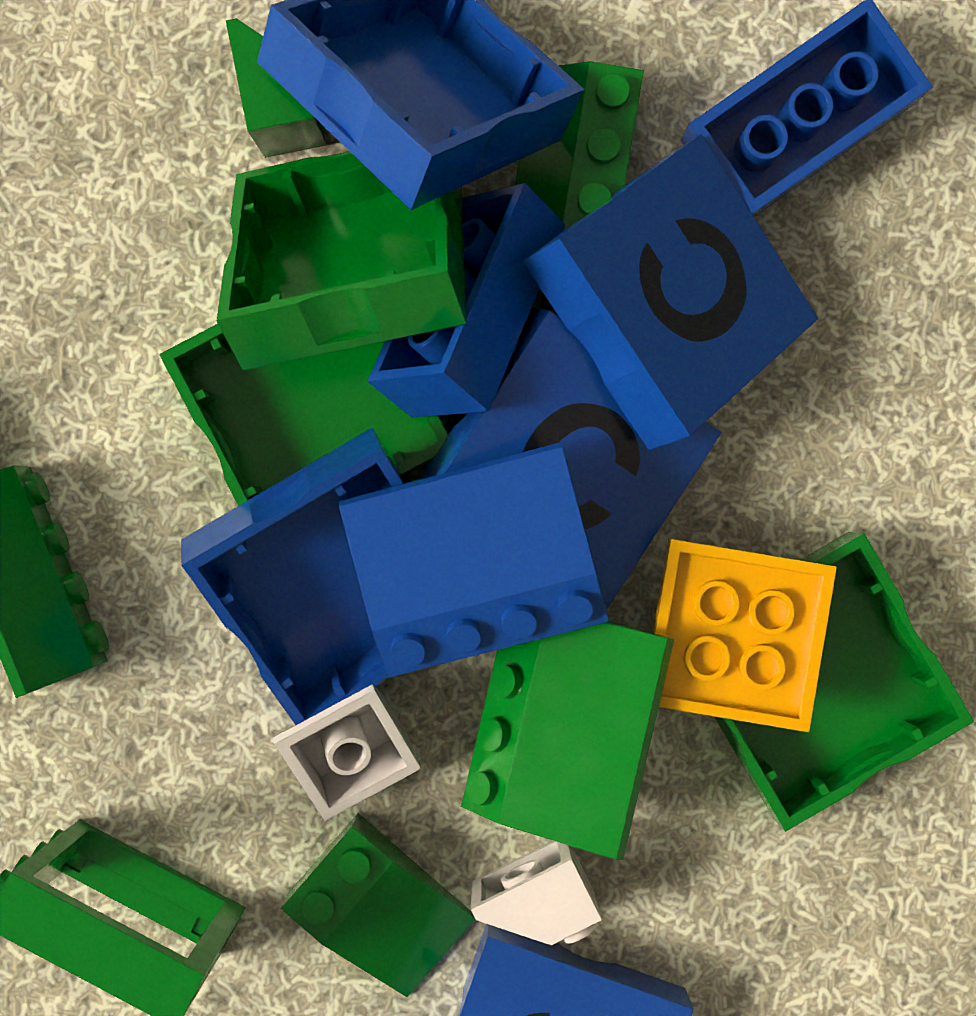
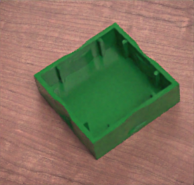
[217,151,466,371]
[159,323,448,506]
[714,532,974,832]

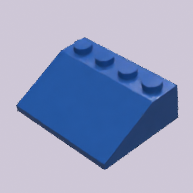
[339,442,609,678]

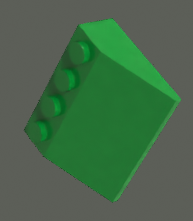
[461,620,674,860]

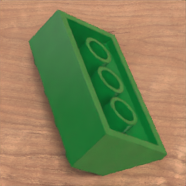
[515,61,644,231]
[0,465,109,698]

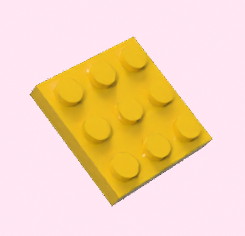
[653,538,837,732]

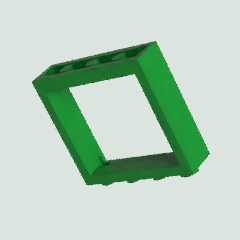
[0,819,246,1016]

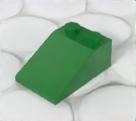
[280,813,475,997]

